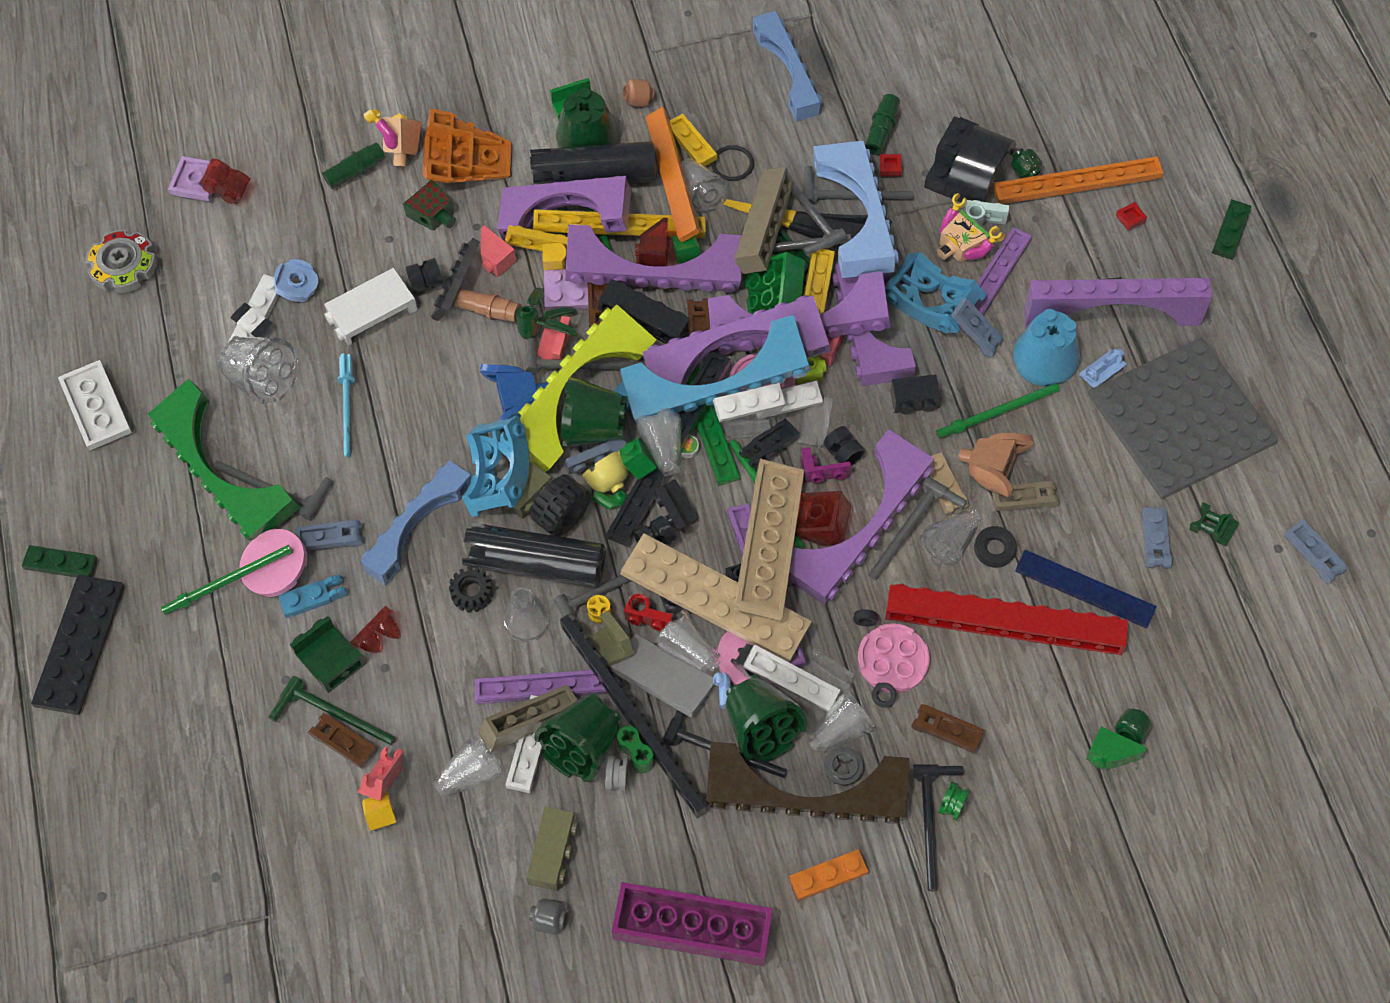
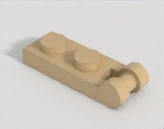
[931,452,968,514]

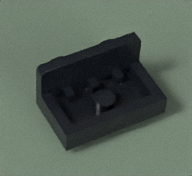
[654,479,697,530]

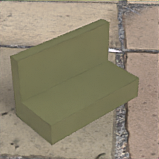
[588,611,634,667]

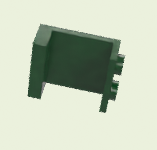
[290,616,366,693]

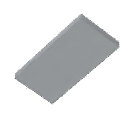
[610,634,715,717]

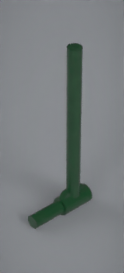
[268,676,395,745]

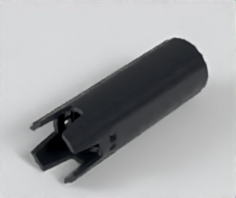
[530,141,657,185]
[462,522,606,588]

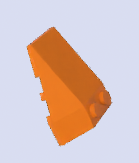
[422,108,511,183]

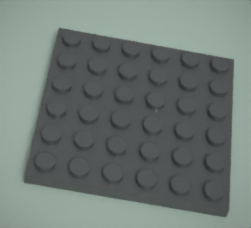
[1088,337,1278,500]

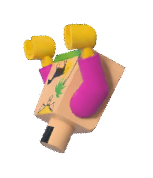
[364,109,421,167]
[937,193,1005,262]

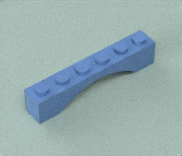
[753,11,822,122]
[361,460,472,586]

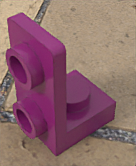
[800,447,851,483]

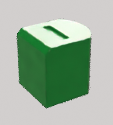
[671,235,700,264]

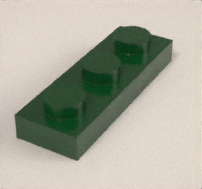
[1212,199,1252,260]
[21,545,98,577]

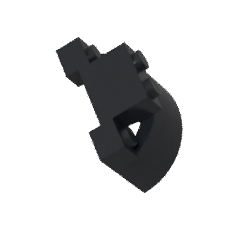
[924,116,1016,202]

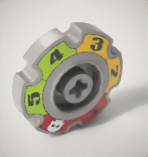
[85,230,157,293]

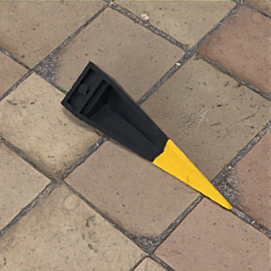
[722,199,892,246]

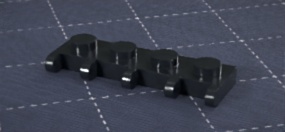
[431,238,480,321]

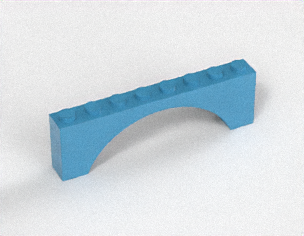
[620,315,811,426]

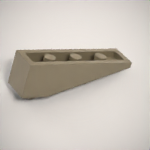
[479,684,577,752]

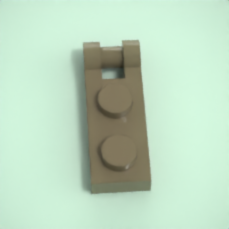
[992,481,1060,511]

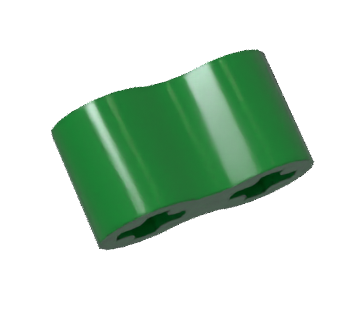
[617,726,654,773]

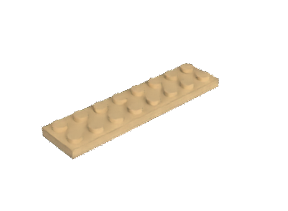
[734,459,804,621]
[620,534,812,663]

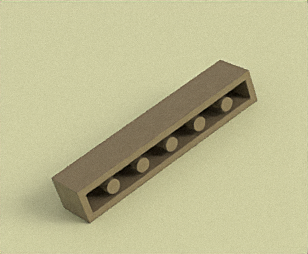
[734,166,794,274]

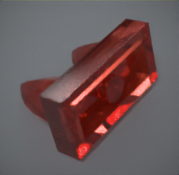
[350,605,401,653]

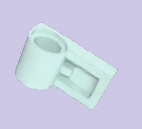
[964,200,1009,227]

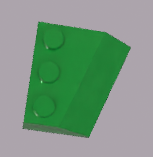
[744,252,805,315]

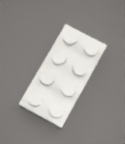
[58,360,132,451]

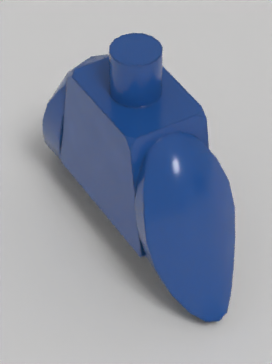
[480,364,548,434]

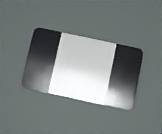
[230,303,272,338]

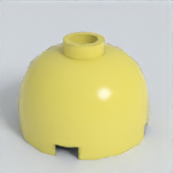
[582,450,629,493]

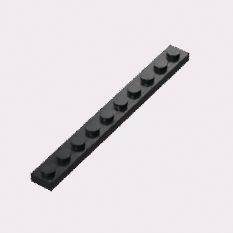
[606,351,731,547]
[560,614,707,819]

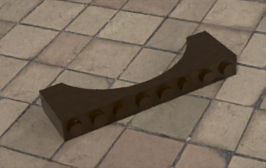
[706,741,909,824]

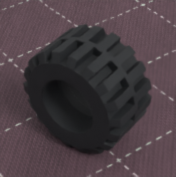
[530,474,591,536]

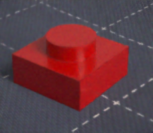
[879,154,902,176]
[1116,202,1147,230]

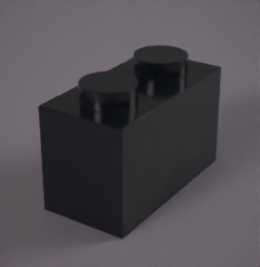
[890,375,941,414]

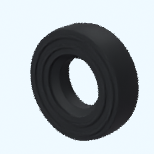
[974,526,1017,568]

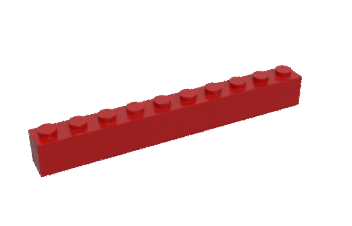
[885,584,1128,656]

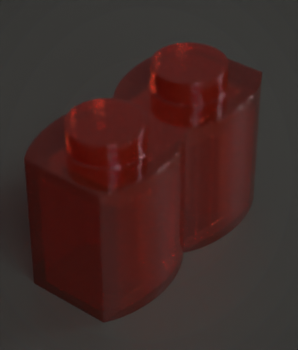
[199,158,251,204]

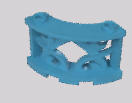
[885,252,986,333]
[462,416,529,517]

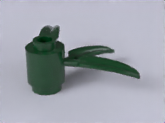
[516,287,577,339]

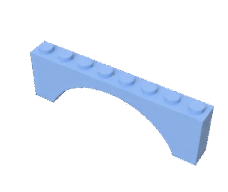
[813,141,898,278]

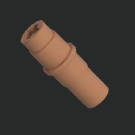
[454,288,522,323]

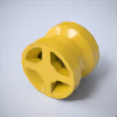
[587,595,611,624]

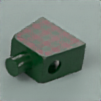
[403,180,456,230]

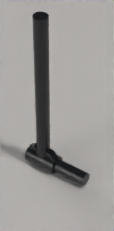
[662,710,787,778]
[913,764,963,892]

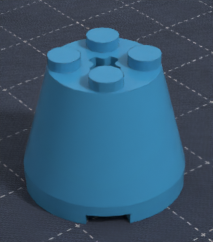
[1012,309,1080,387]

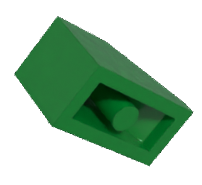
[619,437,657,480]
[1086,726,1147,770]

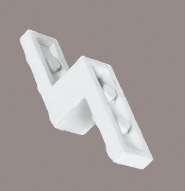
[713,381,823,422]

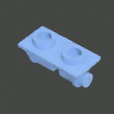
[1079,348,1127,388]

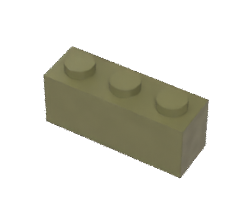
[526,806,578,891]

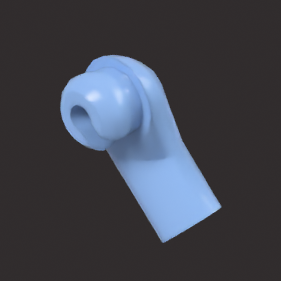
[713,672,731,709]

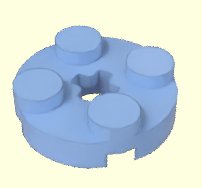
[273,259,318,302]

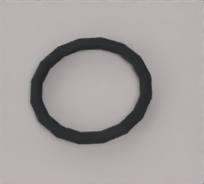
[711,145,754,181]

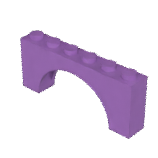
[497,176,631,242]
[831,264,916,386]

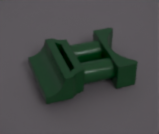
[1189,502,1239,546]

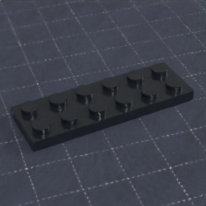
[31,575,124,715]

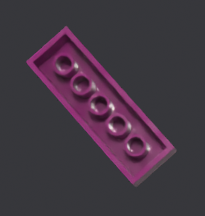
[611,882,773,966]

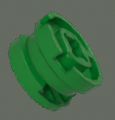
[938,781,970,821]

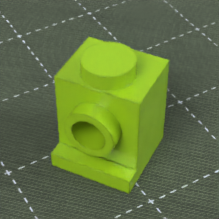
[795,355,826,386]

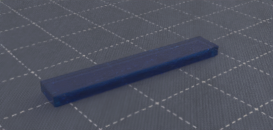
[1015,550,1157,629]

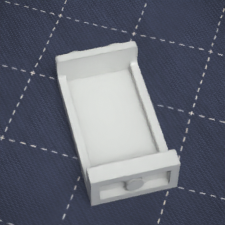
[324,268,417,346]

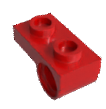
[624,593,673,631]

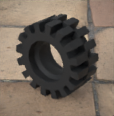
[449,567,493,613]

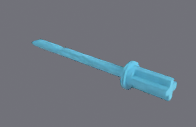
[337,353,355,458]

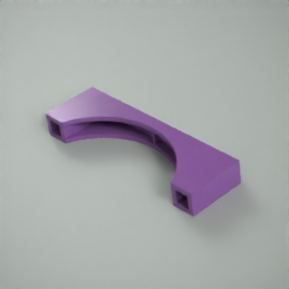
[565,224,742,293]
[708,271,890,355]
[1023,278,1212,328]
[643,295,831,385]
[788,430,935,605]

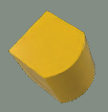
[542,243,567,270]
[362,792,397,831]

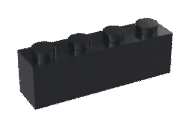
[598,279,689,344]

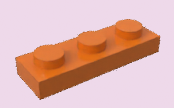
[789,849,868,902]

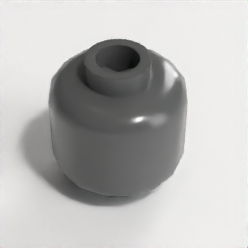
[529,898,569,935]

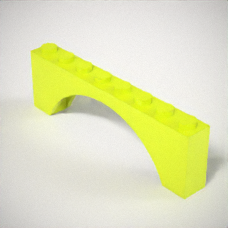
[518,304,656,472]

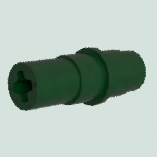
[865,94,900,155]
[322,142,386,189]

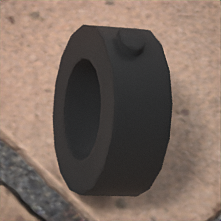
[853,609,879,626]
[872,682,896,707]

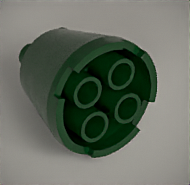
[556,87,618,148]
[561,378,628,447]
[725,674,808,762]
[534,694,620,782]

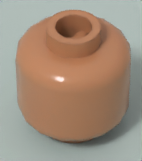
[623,79,654,107]

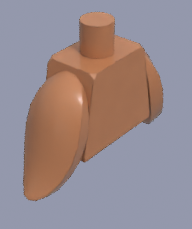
[959,433,1033,497]

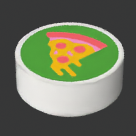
[680,435,699,458]

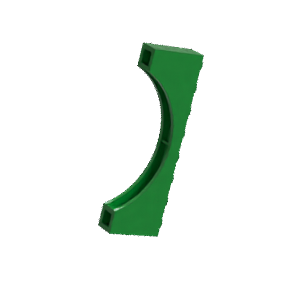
[148,378,300,541]

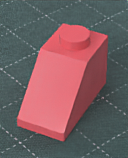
[481,226,516,277]

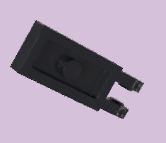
[739,418,800,468]

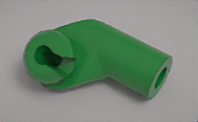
[591,490,627,509]

